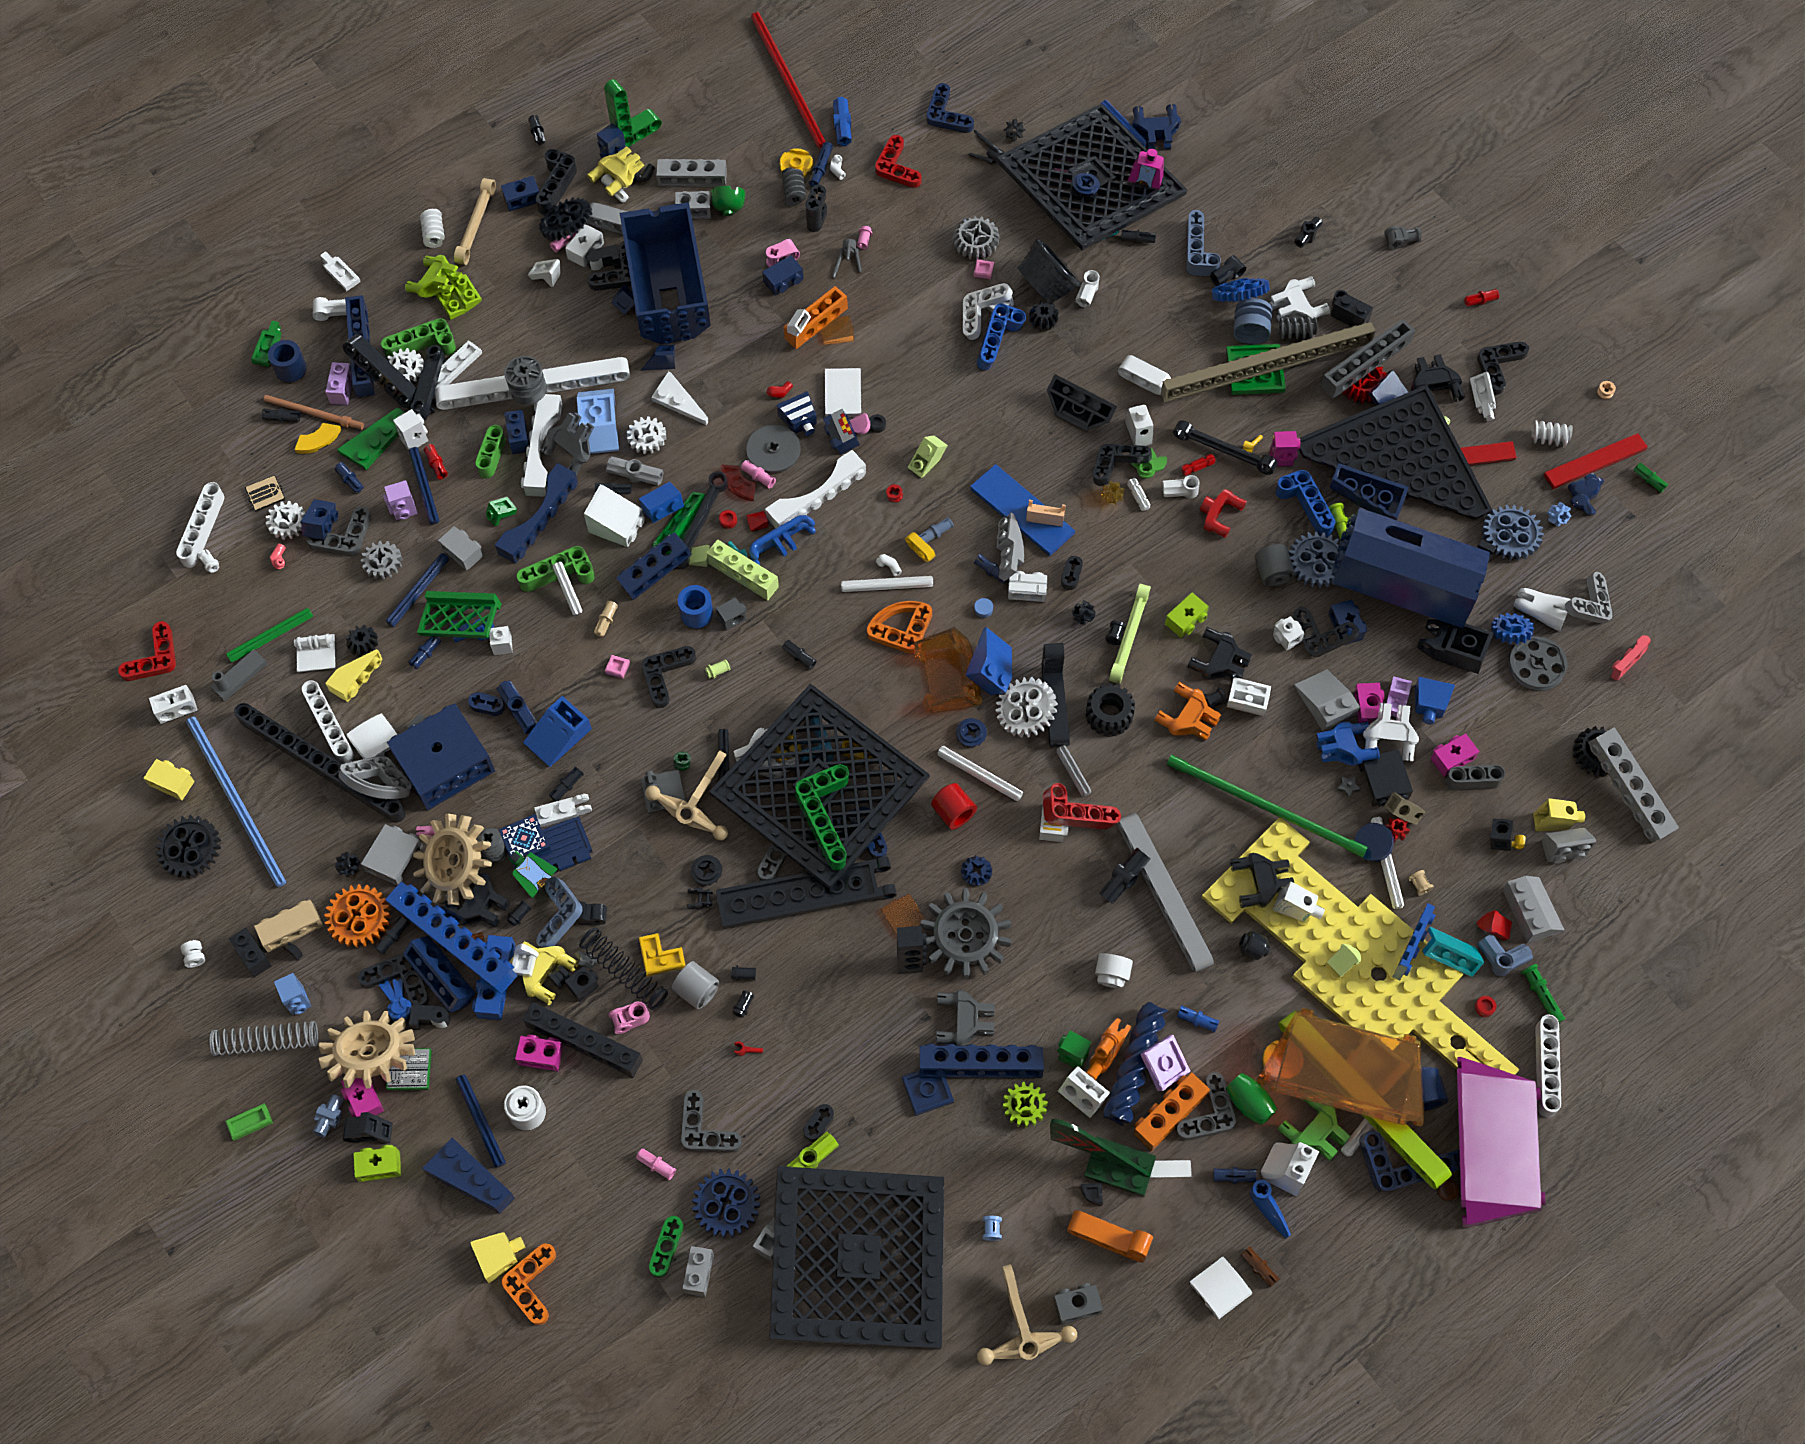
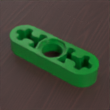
[649,1216,684,1278]

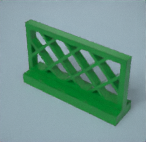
[417,591,502,639]

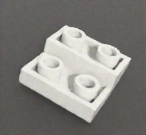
[347,713,397,759]
[1190,1257,1252,1319]

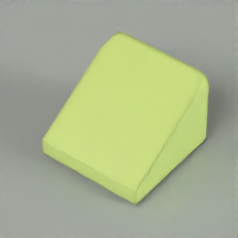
[689,545,710,567]

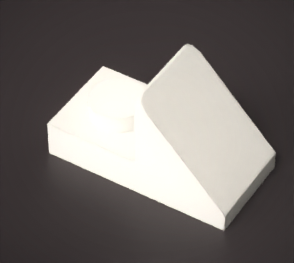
[528,259,560,287]

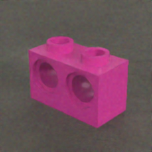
[515,1035,563,1071]

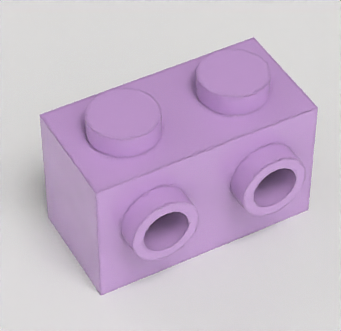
[383,480,418,521]

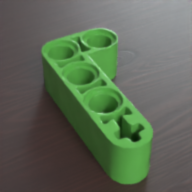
[381,319,456,358]
[517,546,595,592]

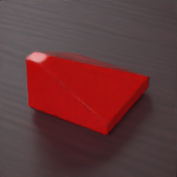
[746,511,769,532]

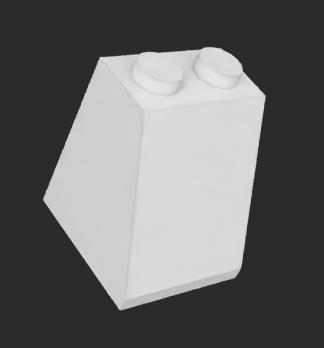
[584,484,645,547]

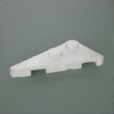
[652,371,708,425]

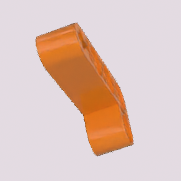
[1067,1210,1153,1263]

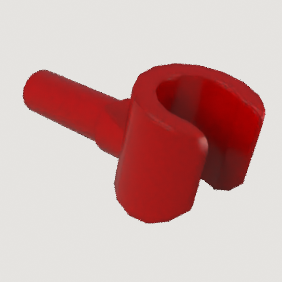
[734,1041,763,1056]

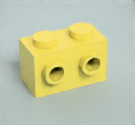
[144,759,195,801]

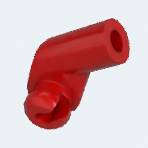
[766,381,793,398]

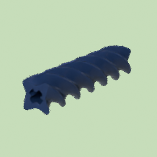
[1103,1002,1168,1126]

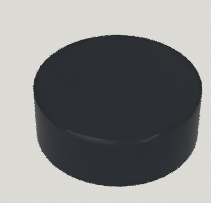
[869,414,886,433]

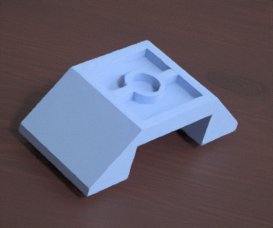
[577,389,619,454]

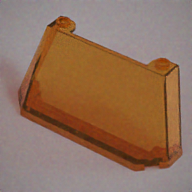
[1257,1008,1425,1126]

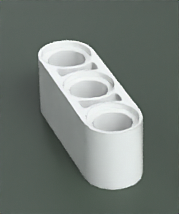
[1118,355,1171,395]

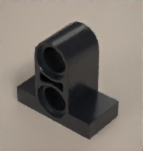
[343,1112,393,1144]

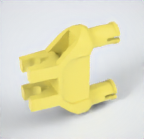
[587,146,644,197]
[510,941,579,1005]

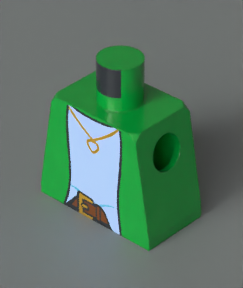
[508,851,557,898]

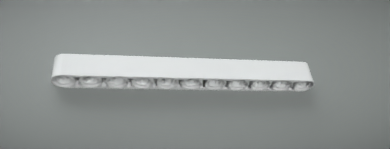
[435,357,630,410]

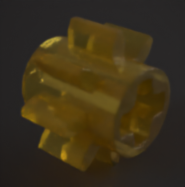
[1101,481,1124,505]

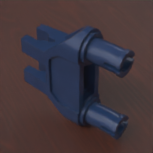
[1132,104,1181,150]

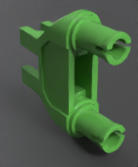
[1277,1090,1351,1161]

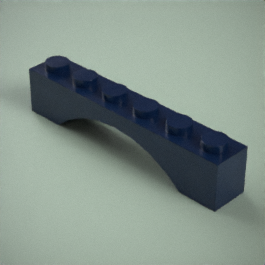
[495,463,578,564]

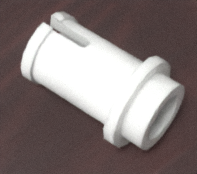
[198,549,219,573]

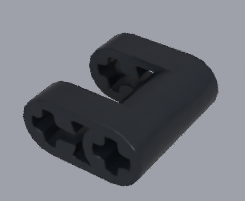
[805,185,827,232]

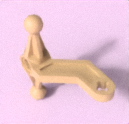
[645,751,728,841]
[977,1264,1077,1366]

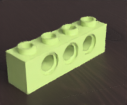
[707,540,779,600]

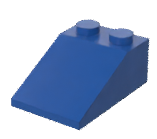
[965,627,1012,695]

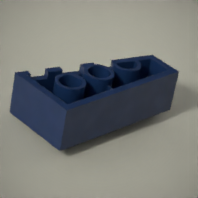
[1330,463,1409,520]
[422,1138,515,1214]

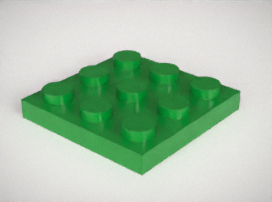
[1226,344,1286,395]

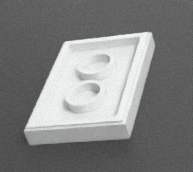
[825,368,861,417]

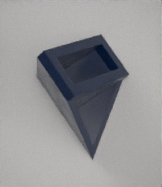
[640,345,676,371]

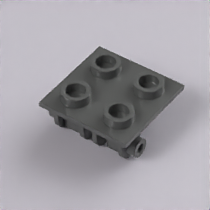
[640,770,685,813]

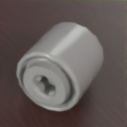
[671,961,719,1009]

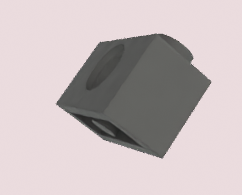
[1053,1283,1103,1325]

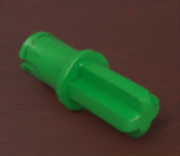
[1634,463,1669,493]

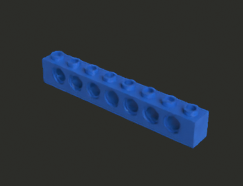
[385,882,518,994]

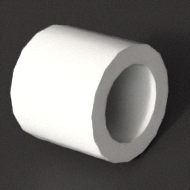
[504,1086,546,1131]

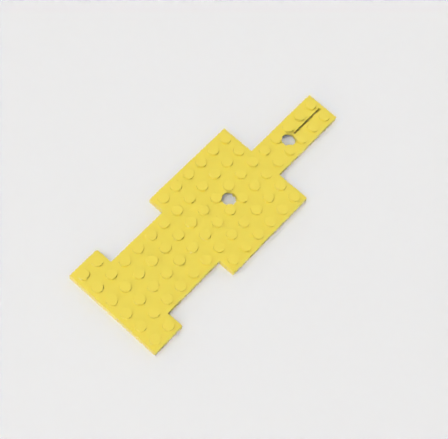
[1202,817,1519,1075]

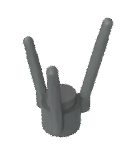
[832,239,862,279]

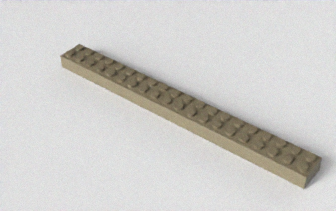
[1161,322,1376,402]

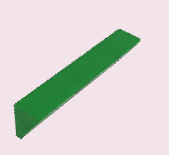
[652,492,706,555]

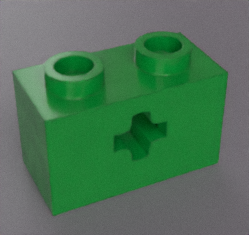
[1057,1030,1092,1069]

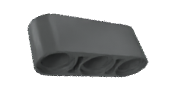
[1445,765,1505,790]

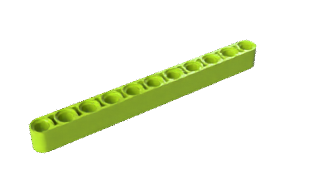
[1278,1011,1452,1189]

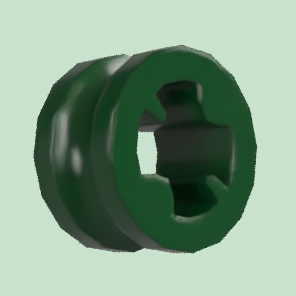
[673,752,691,771]

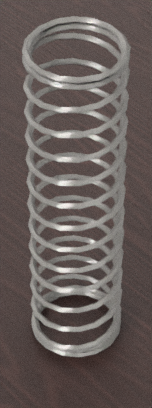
[209,1021,318,1056]

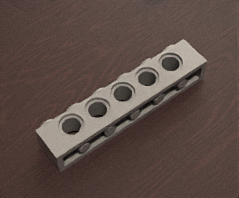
[1588,727,1679,843]

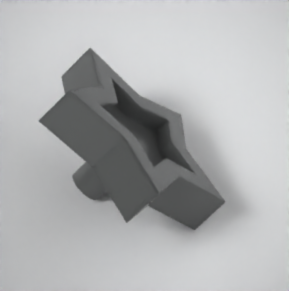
[1337,776,1360,798]
[575,951,597,969]

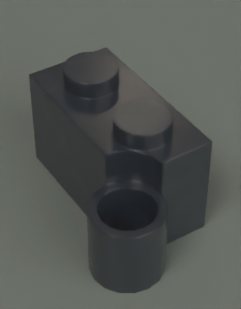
[1330,290,1373,327]

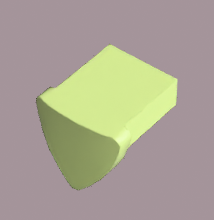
[1327,944,1361,977]

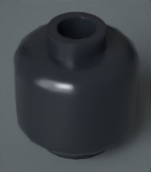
[1239,931,1270,960]

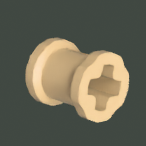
[1408,870,1434,896]

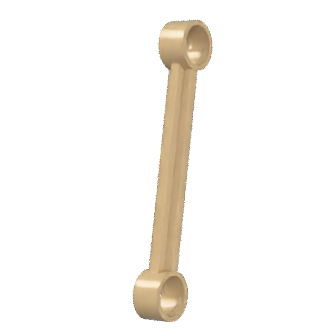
[454,178,496,265]

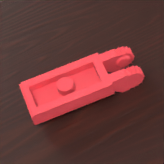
[1611,635,1651,681]

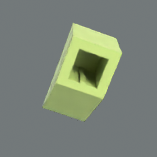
[908,435,948,478]

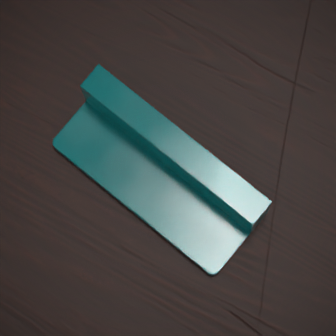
[1422,927,1484,977]

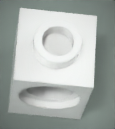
[489,626,513,655]

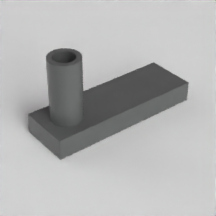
[211,649,268,701]

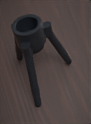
[968,130,1004,164]

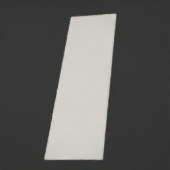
[1150,1160,1192,1177]

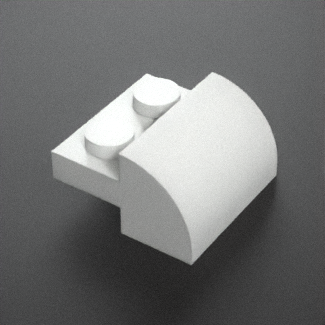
[1227,677,1271,716]

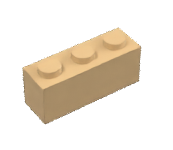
[254,900,324,953]

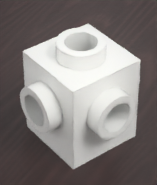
[1273,616,1304,651]

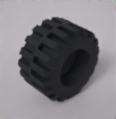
[1086,683,1135,736]

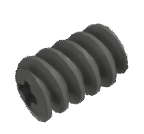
[782,168,806,206]
[1279,317,1317,340]
[476,828,507,862]

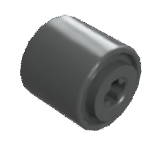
[1255,544,1295,587]

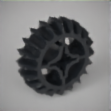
[1572,726,1621,777]

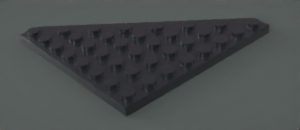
[1299,385,1493,520]

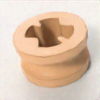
[1597,381,1616,399]

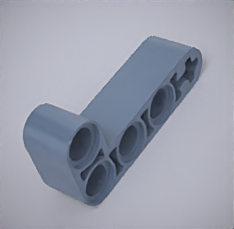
[1186,210,1221,276]

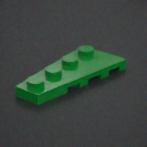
[337,408,405,470]

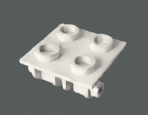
[294,634,335,672]

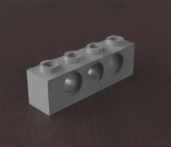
[656,159,727,187]

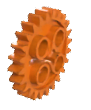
[324,884,391,948]

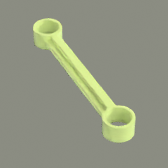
[1109,584,1151,684]

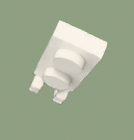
[534,794,592,827]

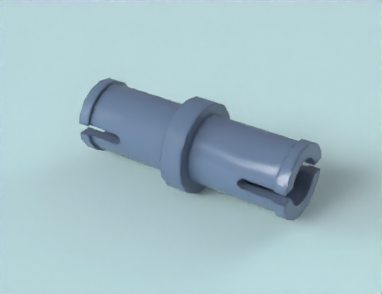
[918,517,954,543]

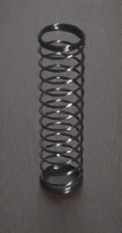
[579,927,668,1010]

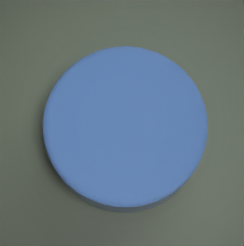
[974,598,993,618]

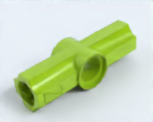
[787,1132,839,1168]

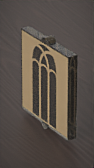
[245,475,286,512]

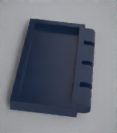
[506,816,593,873]

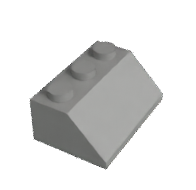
[1502,876,1565,943]

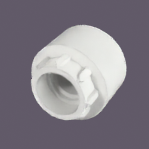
[1095,953,1133,989]

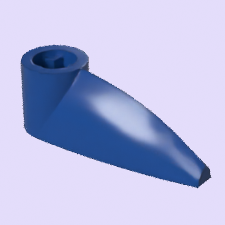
[1250,1180,1291,1238]

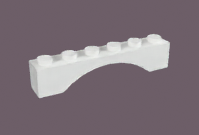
[521,394,563,497]
[765,450,866,528]

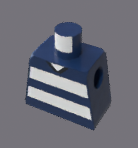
[777,391,817,436]

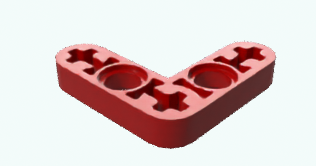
[875,135,922,188]
[118,621,176,681]

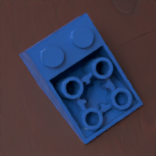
[523,696,592,767]

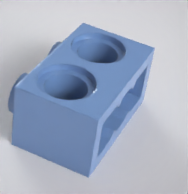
[274,973,312,1015]

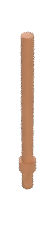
[264,395,364,430]

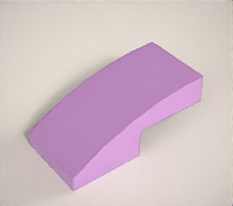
[1386,676,1412,717]

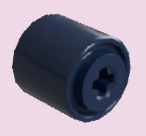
[268,340,307,382]
[1403,1067,1448,1112]

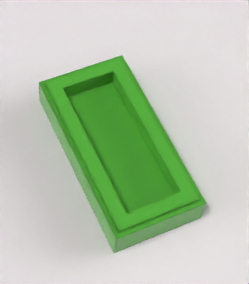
[225,1103,273,1141]

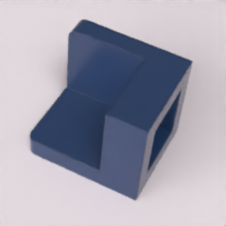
[611,284,635,315]

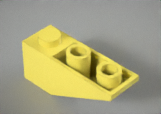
[326,649,382,702]

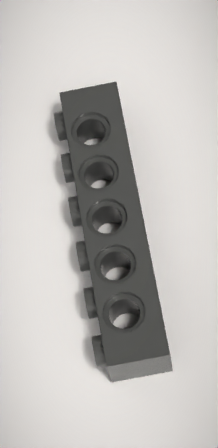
[1321,319,1415,399]

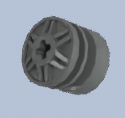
[504,356,547,405]

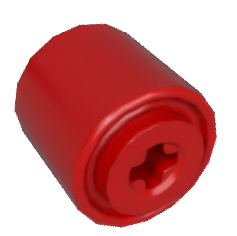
[931,783,977,830]

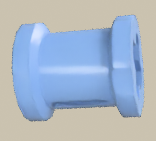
[983,1216,1002,1241]

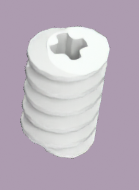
[420,209,445,248]
[1532,420,1573,447]

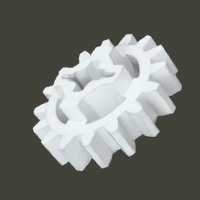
[387,348,424,382]
[627,417,667,454]
[266,501,305,540]

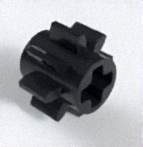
[1003,119,1026,141]
[1072,600,1096,625]
[335,852,360,877]

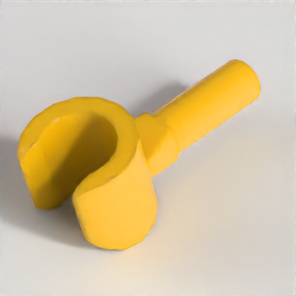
[1243,435,1263,453]
[1512,835,1526,849]

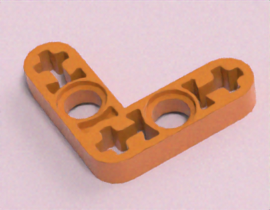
[502,1243,556,1326]

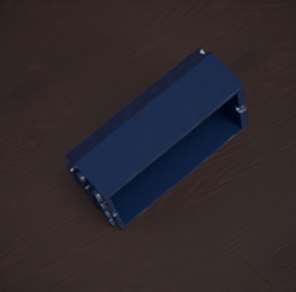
[619,202,711,344]
[1331,508,1490,628]

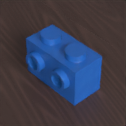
[639,482,684,523]

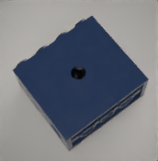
[387,703,495,811]

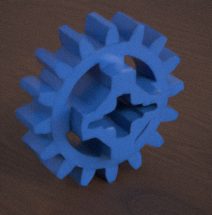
[1491,613,1534,645]

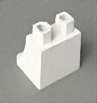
[1261,1142,1319,1196]

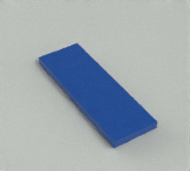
[970,464,1075,556]

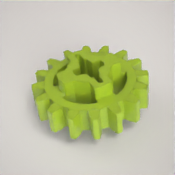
[1002,1082,1048,1128]

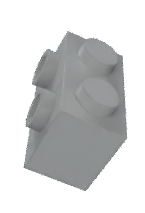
[438,526,483,571]

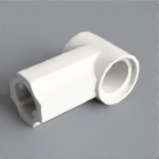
[1075,270,1100,308]
[313,297,347,321]
[1162,475,1199,499]

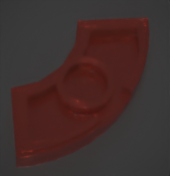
[721,464,756,501]

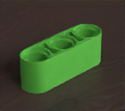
[476,425,506,478]

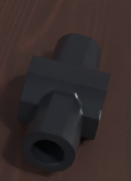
[1294,217,1323,248]

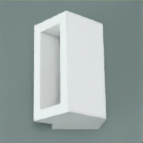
[787,309,811,336]

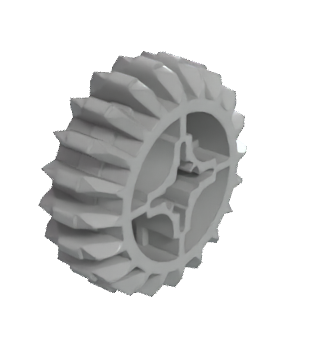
[953,216,999,260]

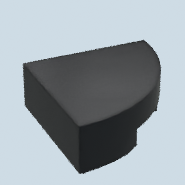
[283,942,303,960]
[1080,1183,1103,1206]

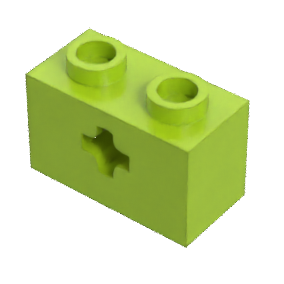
[1165,593,1209,638]
[354,1145,401,1182]

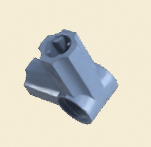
[1478,935,1533,977]

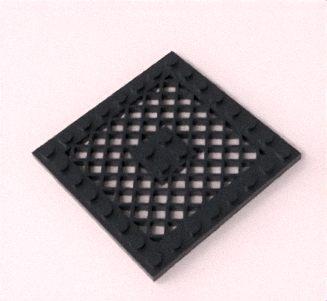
[996,104,1187,251]
[709,683,930,889]
[769,1166,944,1349]

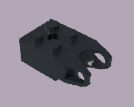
[1417,619,1494,674]

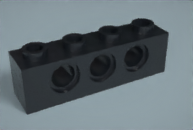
[897,926,927,974]

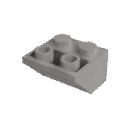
[1541,828,1596,863]

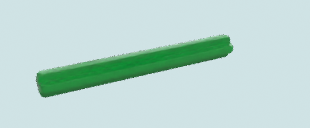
[226,608,313,662]

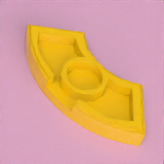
[295,423,341,454]

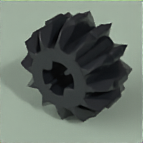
[1029,301,1059,331]
[346,625,378,657]

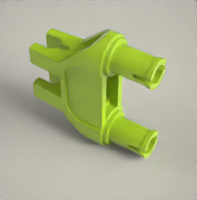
[405,255,463,297]

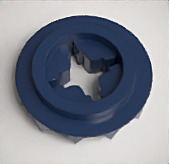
[1072,173,1100,196]
[956,718,987,748]
[961,855,992,886]

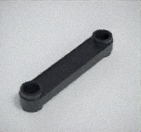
[410,345,445,419]

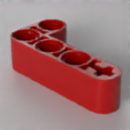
[1042,783,1121,829]

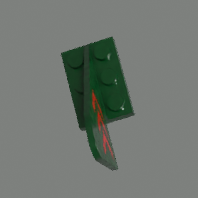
[1050,1119,1156,1197]

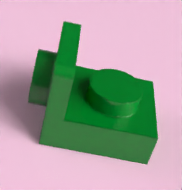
[485,497,517,526]

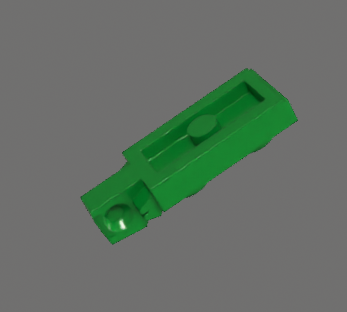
[251,321,281,367]

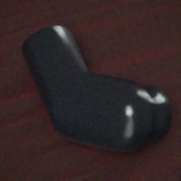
[633,164,655,182]

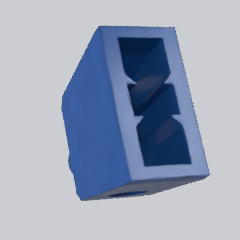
[1415,677,1455,724]

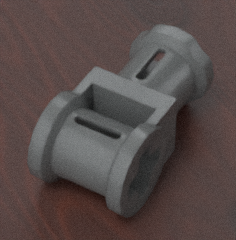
[1384,226,1421,250]

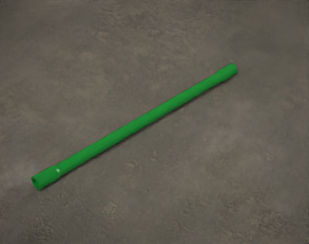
[1167,755,1368,858]

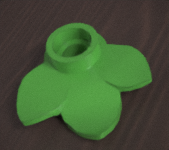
[1131,447,1167,478]

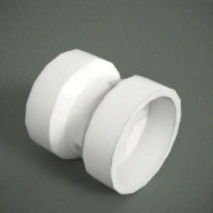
[180,940,205,968]

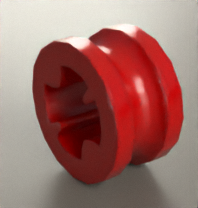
[886,484,903,503]

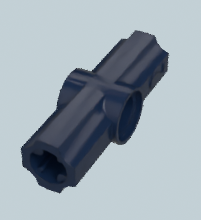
[496,680,538,734]

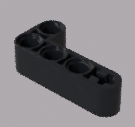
[536,149,577,215]

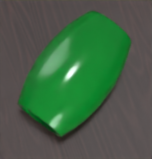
[1226,1073,1277,1125]

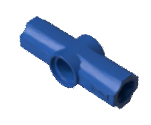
[833,97,852,146]

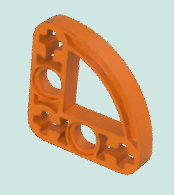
[867,601,932,654]

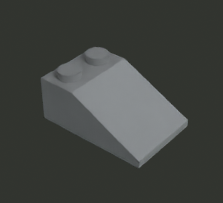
[1294,669,1360,732]

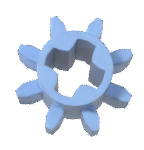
[1547,502,1571,527]

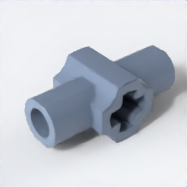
[313,1094,344,1138]

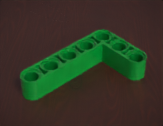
[604,79,662,147]
[795,764,849,870]

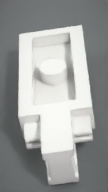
[320,251,360,291]
[1470,372,1496,421]

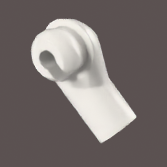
[830,155,846,180]
[876,554,902,576]

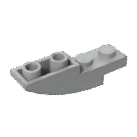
[996,513,1024,581]

